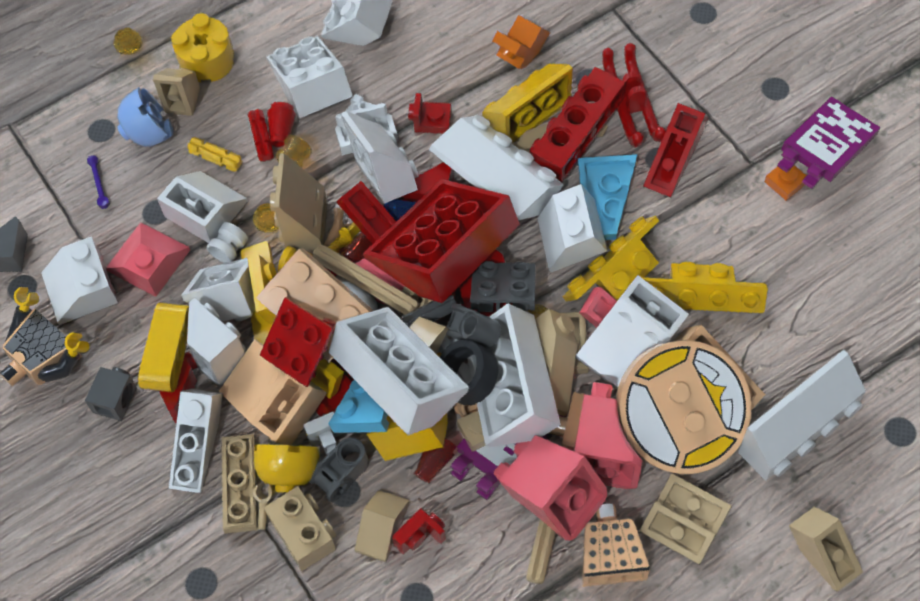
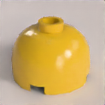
[254,444,320,492]

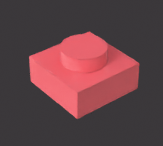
[579,287,617,328]

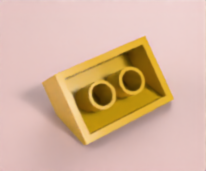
[482,64,573,142]

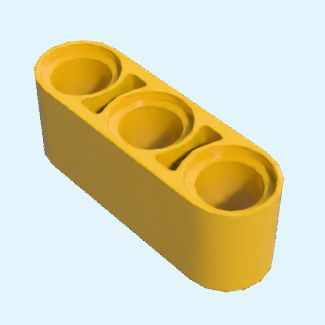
[138,302,189,392]

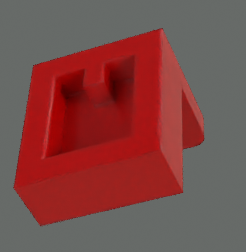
[408,93,452,134]
[392,508,446,555]

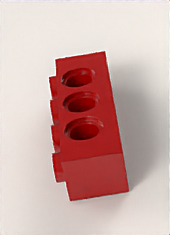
[530,67,625,183]

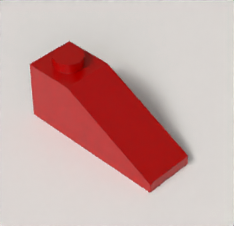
[643,103,709,198]

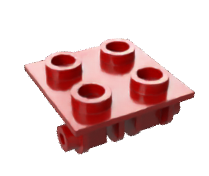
[259,297,336,387]

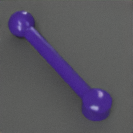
[87,155,110,209]

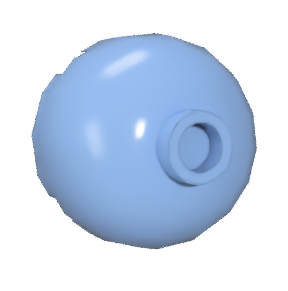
[117,87,173,147]

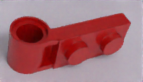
[336,181,396,244]

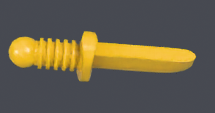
[328,222,360,253]

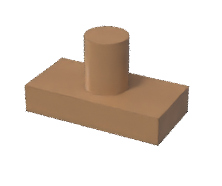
[547,392,586,451]

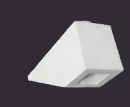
[169,389,223,493]

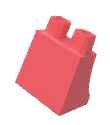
[574,382,642,489]
[494,435,607,541]

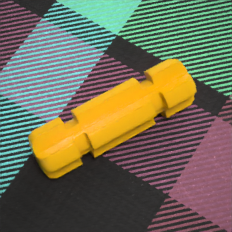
[187,137,242,172]

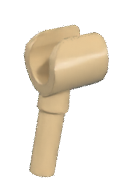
[253,482,277,530]

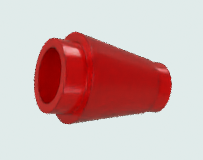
[267,102,296,147]

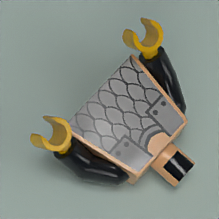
[0,287,90,387]

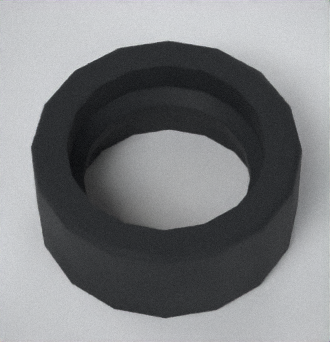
[439,339,499,405]

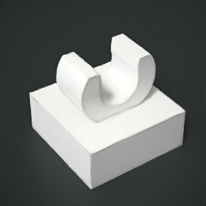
[303,412,342,455]

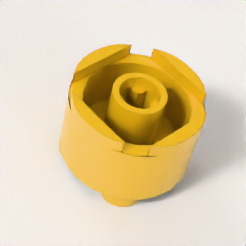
[171,13,234,83]

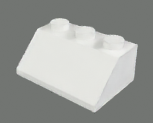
[341,111,418,203]

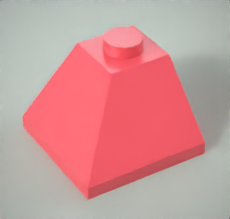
[105,222,190,297]

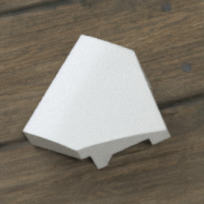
[335,94,399,155]

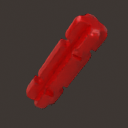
[248,109,274,162]

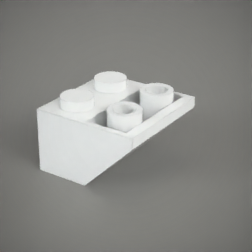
[321,0,393,46]
[157,171,248,243]
[187,298,246,388]

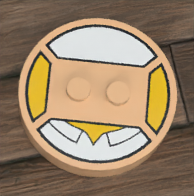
[616,341,752,474]

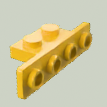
[562,216,660,302]
[240,241,277,345]
[643,262,768,313]

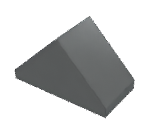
[0,216,28,272]

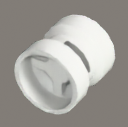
[206,222,248,263]

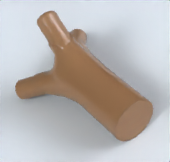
[324,207,353,247]

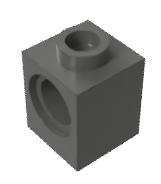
[85,367,137,421]

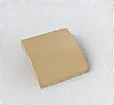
[640,474,732,565]

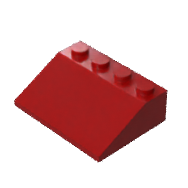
[363,179,520,303]

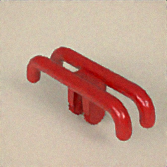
[602,43,666,147]

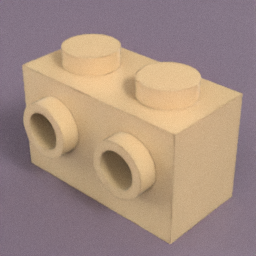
[264,486,336,571]

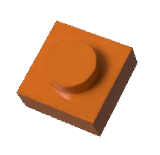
[764,165,807,201]

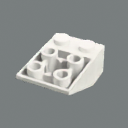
[266,36,353,118]
[576,275,689,390]

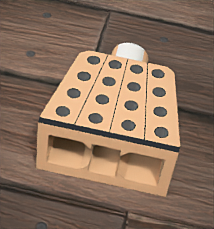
[582,504,650,587]

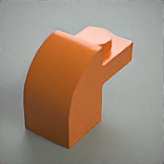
[492,15,550,69]

